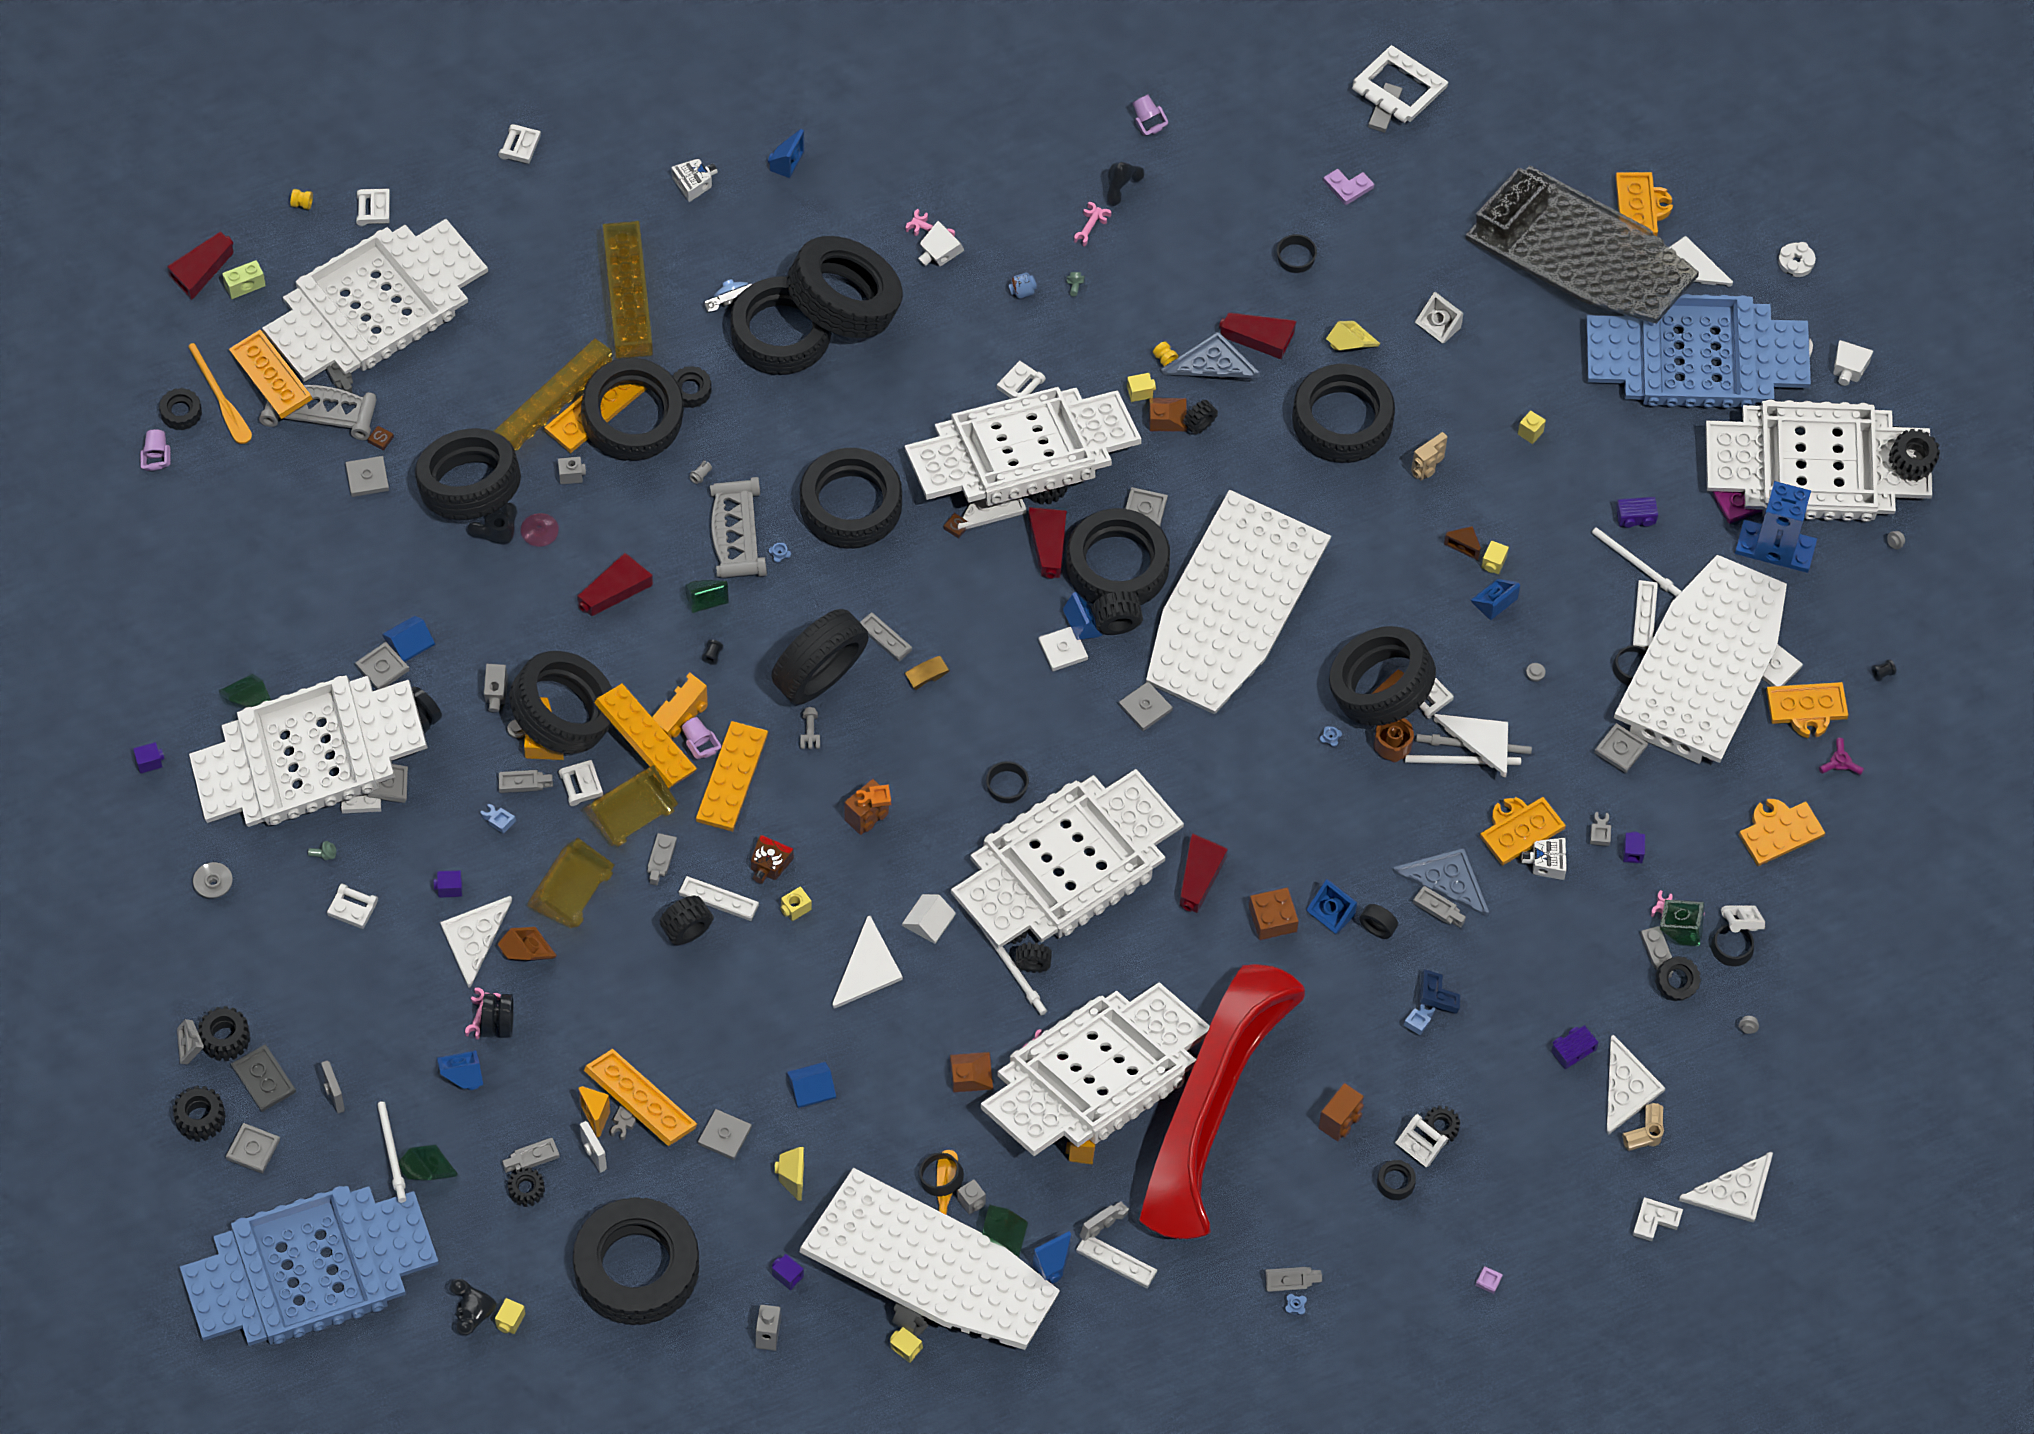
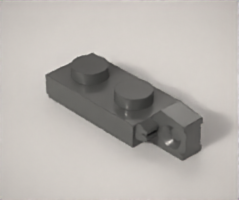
[326,362,353,393]

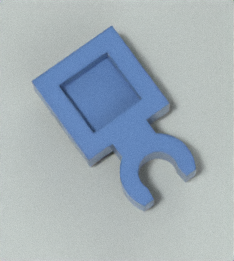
[480,804,516,834]
[1404,1003,1435,1035]

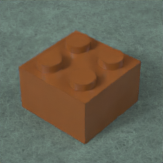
[844,779,889,835]
[1249,887,1299,940]
[1318,1083,1364,1142]

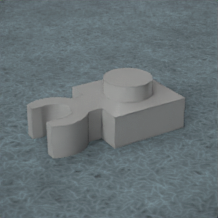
[1590,812,1611,846]
[611,1104,637,1140]

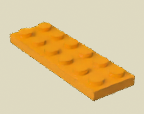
[229,330,313,419]
[544,384,648,453]
[594,683,697,788]
[696,721,768,832]
[584,1049,697,1146]

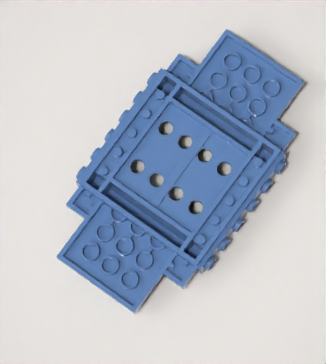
[1586,293,1811,408]
[180,1186,439,1346]

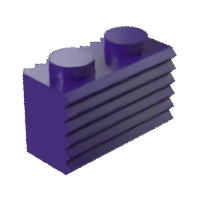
[1616,497,1658,528]
[1551,1025,1598,1069]

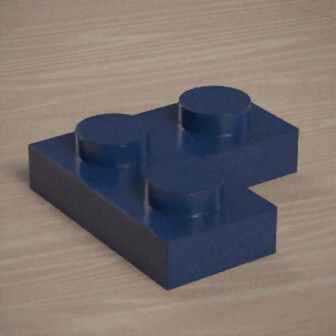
[1420,969,1460,1014]

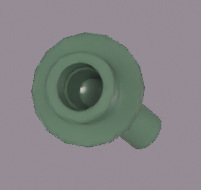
[1067,272,1085,296]
[308,841,337,860]

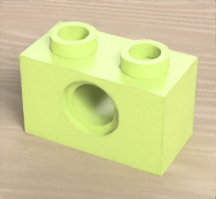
[222,260,266,299]

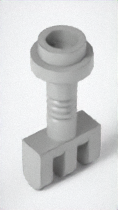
[801,707,820,749]

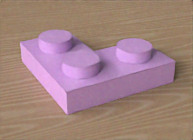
[1323,169,1374,206]

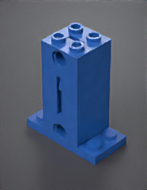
[1735,481,1817,573]

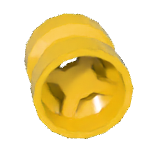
[290,189,313,210]
[1153,341,1178,367]

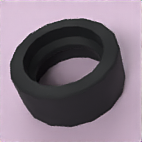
[1359,904,1398,939]
[1377,1160,1416,1200]

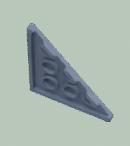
[1161,332,1260,378]
[1393,848,1489,916]

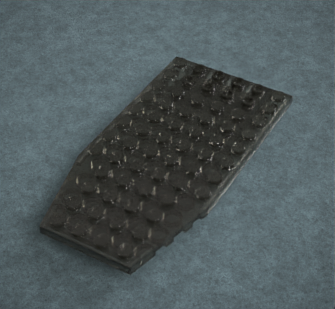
[1466,165,1699,324]

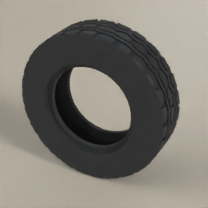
[787,236,903,338]
[573,1197,699,1325]

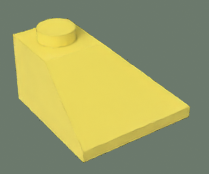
[1326,321,1380,351]
[775,1147,804,1201]

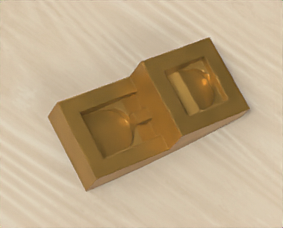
[905,656,950,690]

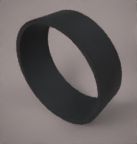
[1277,234,1317,273]
[1613,645,1647,685]
[986,761,1029,803]
[1711,924,1754,967]
[919,1152,964,1197]

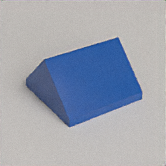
[1471,579,1520,620]
[1063,592,1103,640]
[382,616,435,662]
[1306,879,1357,934]
[787,1062,836,1108]

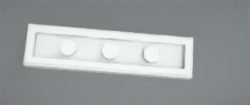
[1633,580,1658,650]
[679,876,759,921]
[1076,1237,1157,1289]

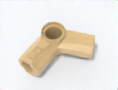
[1622,1103,1664,1151]

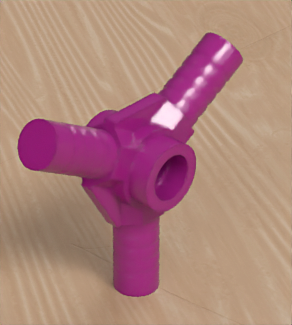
[1819,738,1864,775]

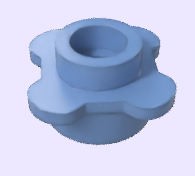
[769,543,791,562]
[1320,726,1342,747]
[1285,1294,1307,1315]

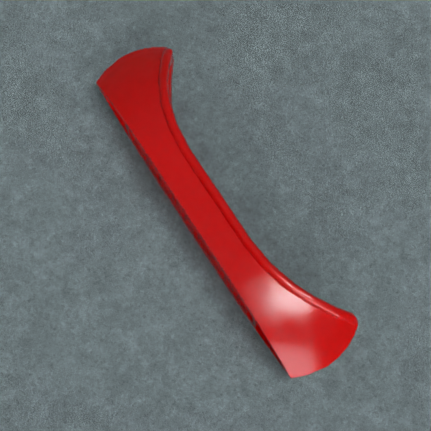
[1139,964,1305,1239]

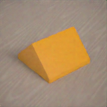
[578,1086,610,1137]

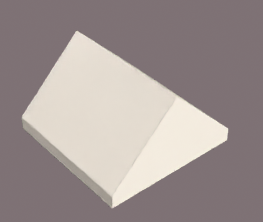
[1415,292,1463,343]
[902,894,956,944]

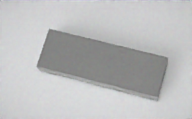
[1368,83,1402,133]
[860,612,912,662]

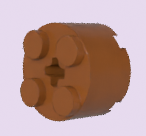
[1374,718,1414,762]

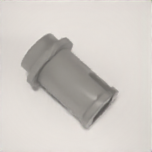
[690,461,712,484]

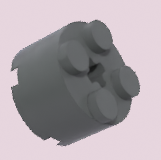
[892,1302,931,1337]

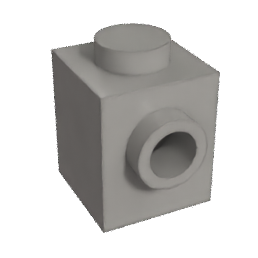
[558,457,586,484]
[957,1180,986,1215]

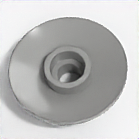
[193,862,233,898]

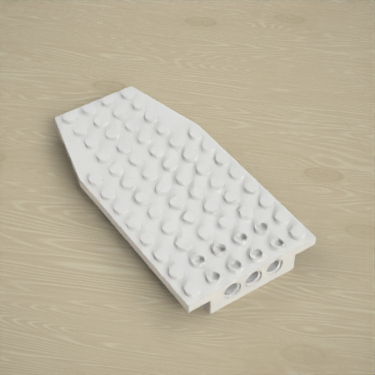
[1146,490,1331,714]
[1614,555,1787,764]
[800,1168,1060,1350]

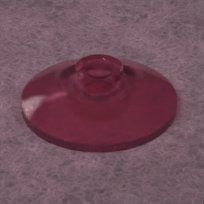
[521,513,559,547]

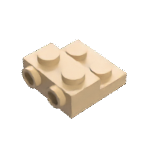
[1411,432,1448,481]

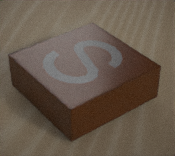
[368,426,394,451]
[944,513,968,539]

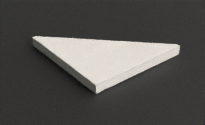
[1633,236,1733,287]
[958,497,1027,529]
[1434,714,1508,777]
[440,896,512,988]
[833,916,903,1009]
[1607,1035,1665,1135]
[1679,1152,1773,1223]

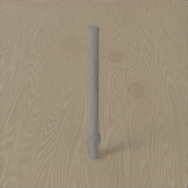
[1416,734,1532,754]

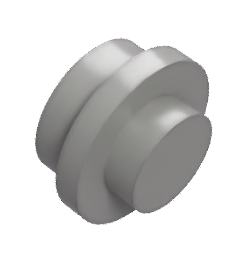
[1887,531,1905,550]
[1526,663,1545,682]
[507,720,525,738]
[1739,1016,1759,1034]

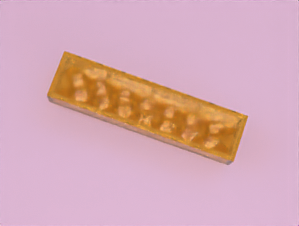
[603,221,653,358]

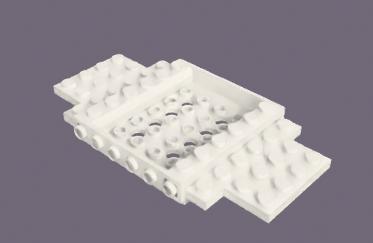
[262,219,488,382]
[905,387,1141,506]
[1706,400,1932,522]
[189,675,428,827]
[951,769,1184,949]
[981,983,1210,1156]

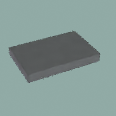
[231,1044,296,1112]

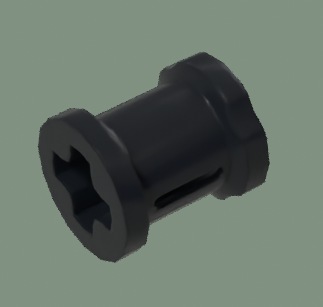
[702,640,724,665]
[1871,659,1897,682]

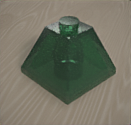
[685,580,729,613]
[218,673,272,707]
[1660,900,1704,946]
[398,1144,458,1180]
[982,1204,1028,1258]

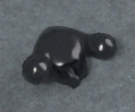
[1107,162,1144,206]
[467,502,517,544]
[450,1279,497,1336]

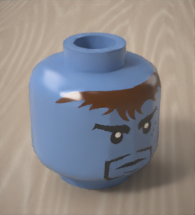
[1009,272,1037,299]

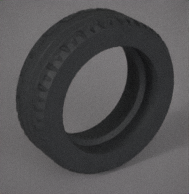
[730,277,831,375]
[581,358,684,461]
[1292,364,1395,463]
[415,428,521,520]
[800,448,902,548]
[1066,508,1170,605]
[771,609,869,704]
[1329,626,1436,726]
[510,651,612,753]

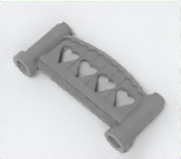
[259,385,377,440]
[710,477,767,578]

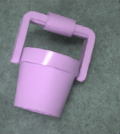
[1132,94,1168,136]
[141,430,170,471]
[682,717,721,759]

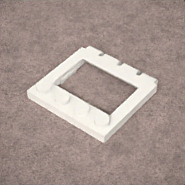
[1352,45,1449,123]

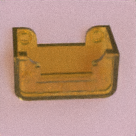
[583,765,678,847]
[527,837,615,928]

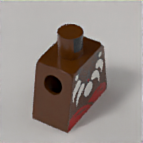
[751,834,794,884]

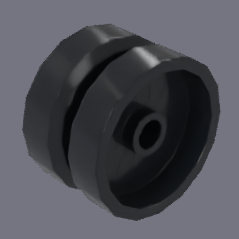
[412,686,442,734]
[481,993,514,1038]

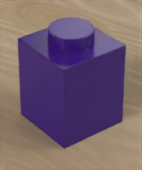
[133,742,164,774]
[1623,832,1645,864]
[434,870,462,898]
[772,1254,804,1291]

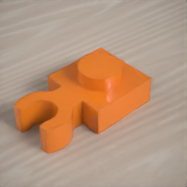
[856,784,891,807]

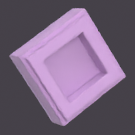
[1475,1266,1503,1294]

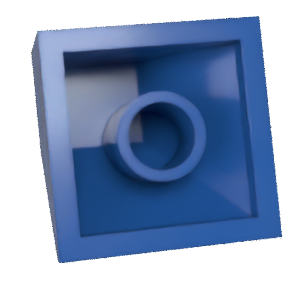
[768,129,804,178]
[437,1050,483,1090]
[1033,1231,1071,1283]

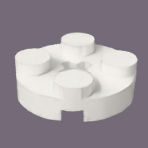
[1778,242,1816,277]

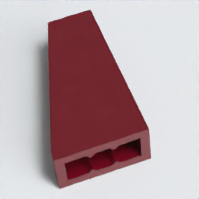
[167,231,234,300]
[1219,313,1297,360]
[1028,507,1067,579]
[578,553,653,616]
[1180,834,1228,913]

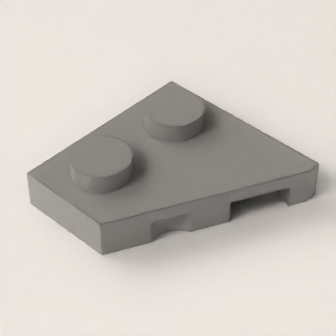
[177,1019,204,1064]

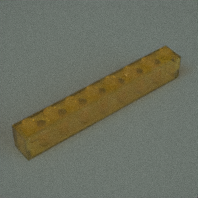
[494,338,612,450]

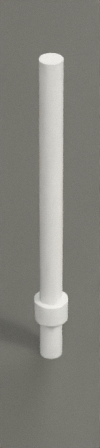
[1592,527,1682,597]
[1405,755,1521,765]
[981,929,1047,1015]
[377,1102,406,1203]

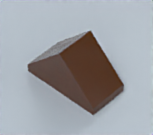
[1444,526,1481,560]

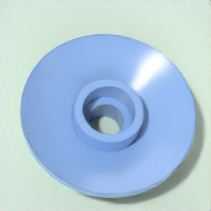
[714,279,748,298]

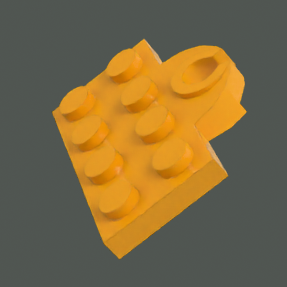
[1615,172,1673,237]
[1766,682,1848,738]
[1480,797,1566,866]
[1738,799,1825,866]

